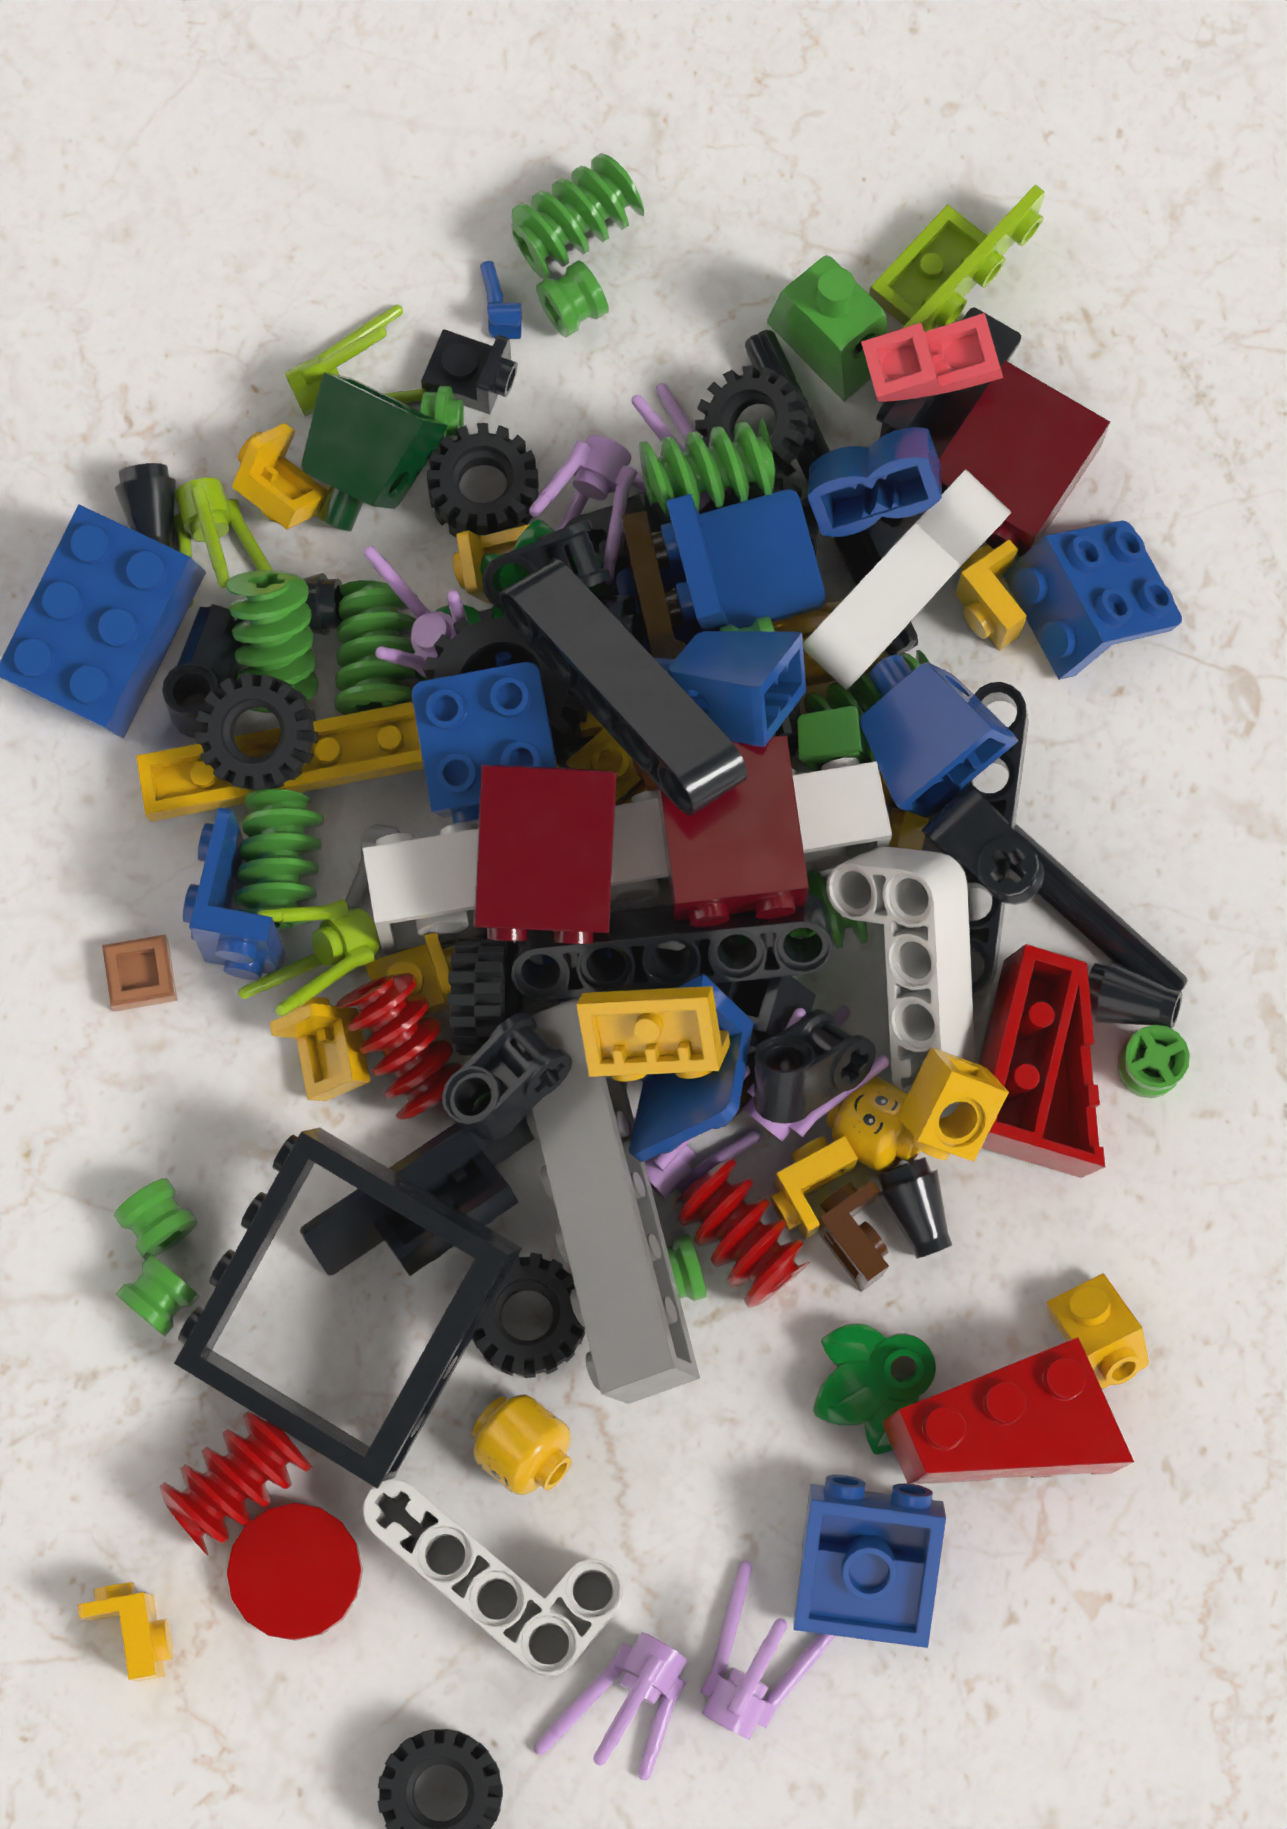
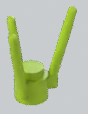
[284,305,427,416]
[174,477,273,608]
[238,899,380,1016]

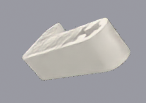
[803,469,1011,690]
[826,846,975,1093]
[363,1479,623,1677]

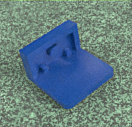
[661,489,826,632]
[1002,520,1182,680]
[412,662,562,824]
[183,807,285,980]
[629,974,754,1162]

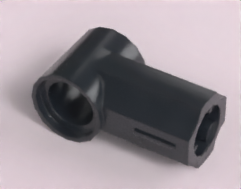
[162,604,247,738]

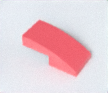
[861,313,1003,402]

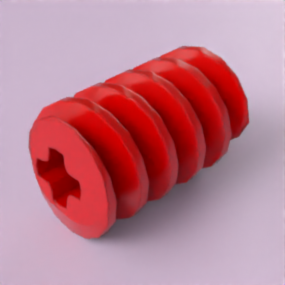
[336,973,462,1120]
[675,1158,810,1308]
[159,1411,313,1556]

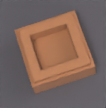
[102,934,177,1012]

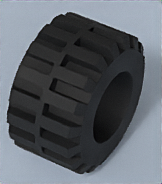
[423,608,588,765]

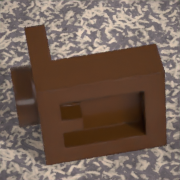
[817,1180,889,1292]

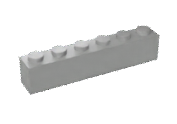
[525,997,700,1404]

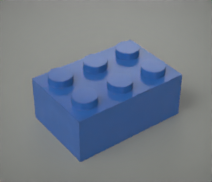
[0,504,206,739]

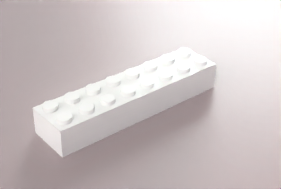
[362,757,892,955]

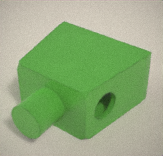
[767,255,887,401]

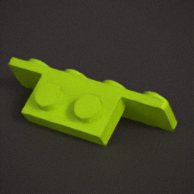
[869,184,1045,332]

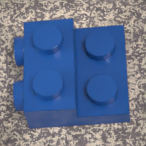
[793,1475,946,1648]

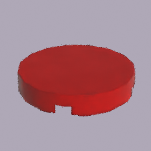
[227,1503,363,1641]

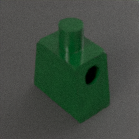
[301,372,448,532]

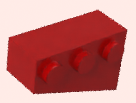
[979,944,1105,1178]
[881,1337,1134,1484]

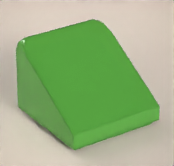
[797,706,879,772]

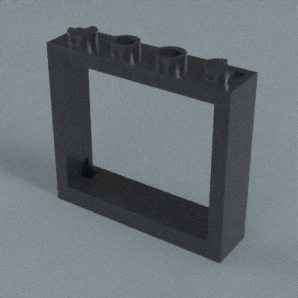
[174,1127,522,1489]

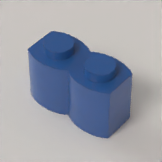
[807,427,942,537]

